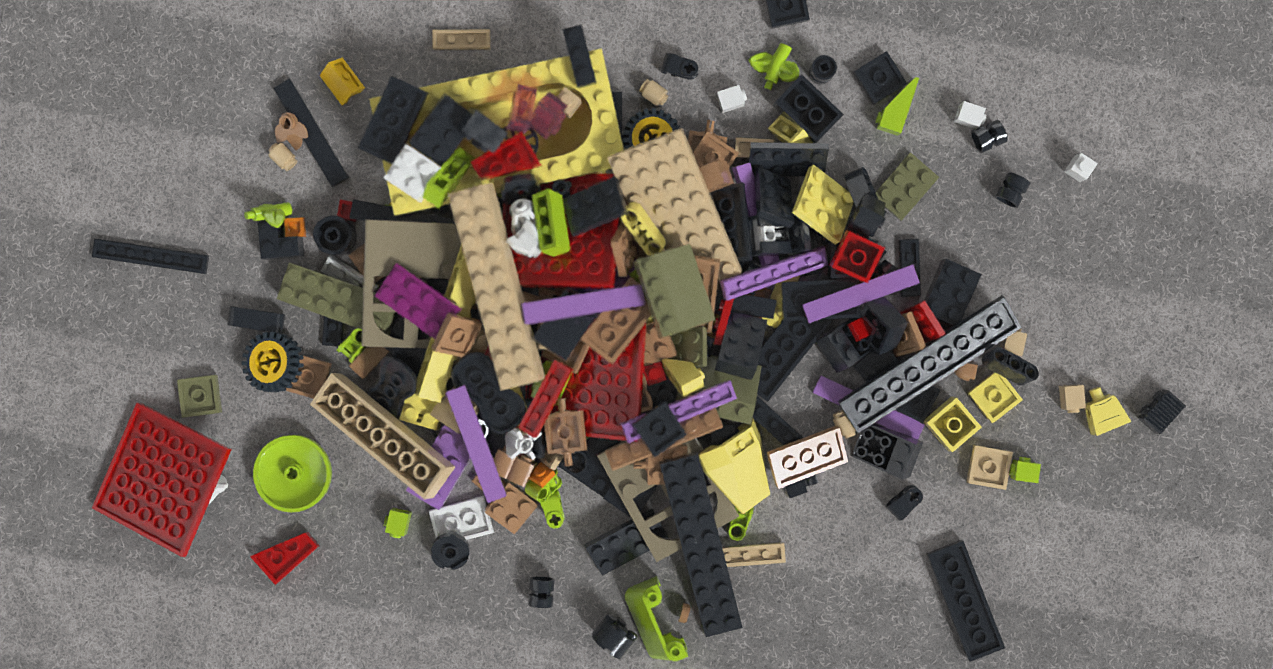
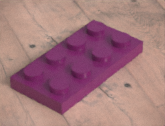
[375,263,462,339]

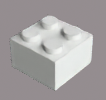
[384,144,441,203]

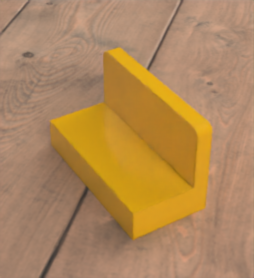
[320,57,365,105]

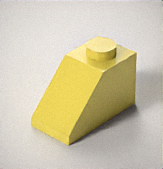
[768,115,813,143]
[662,359,705,398]

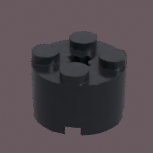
[313,215,357,256]
[592,613,638,659]

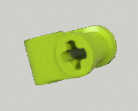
[336,328,366,363]
[525,468,562,503]
[541,489,565,529]
[727,506,754,541]

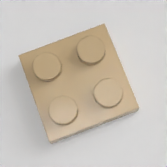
[967,445,1013,490]

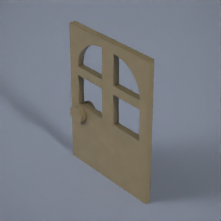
[361,220,461,348]
[597,438,739,562]

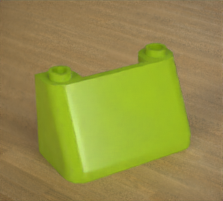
[625,576,688,661]

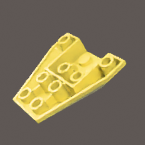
[698,418,770,514]

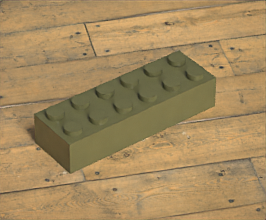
[277,263,398,336]

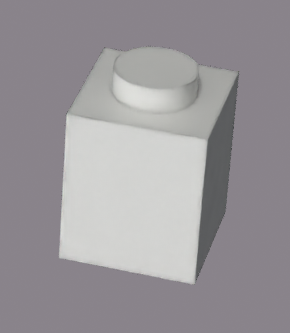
[716,85,747,113]
[954,101,986,129]
[1064,153,1098,182]

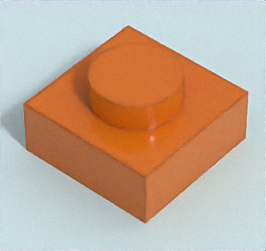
[284,217,306,237]
[529,462,556,488]

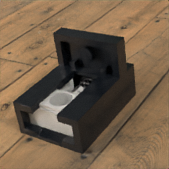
[748,214,811,256]

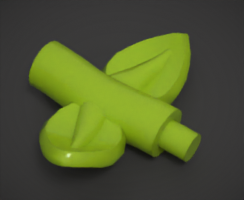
[748,43,799,90]
[244,202,292,228]

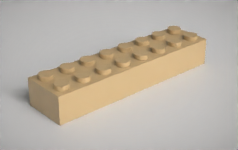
[310,373,456,499]

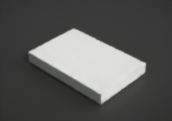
[429,495,494,540]

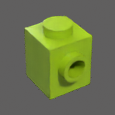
[1009,457,1041,483]
[383,507,412,538]

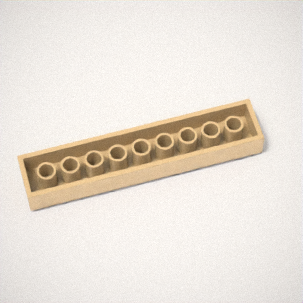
[448,184,545,390]

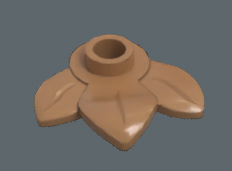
[275,112,308,150]

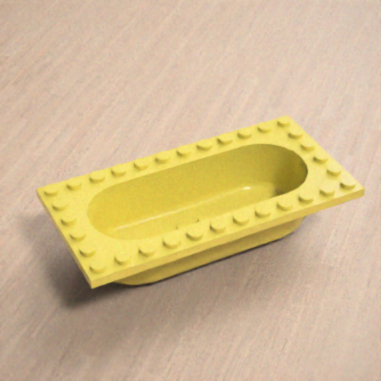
[369,49,623,216]

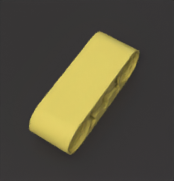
[621,202,666,256]

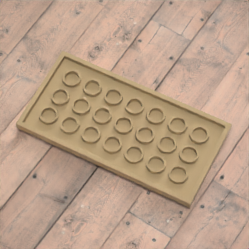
[607,128,742,281]

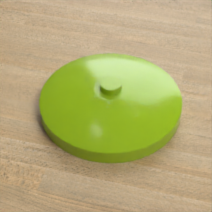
[253,435,332,512]

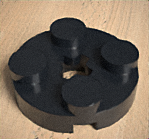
[501,173,541,206]
[431,531,470,570]

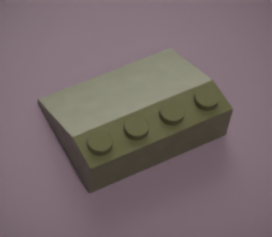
[634,244,716,339]
[674,355,762,424]

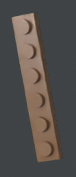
[605,408,723,471]

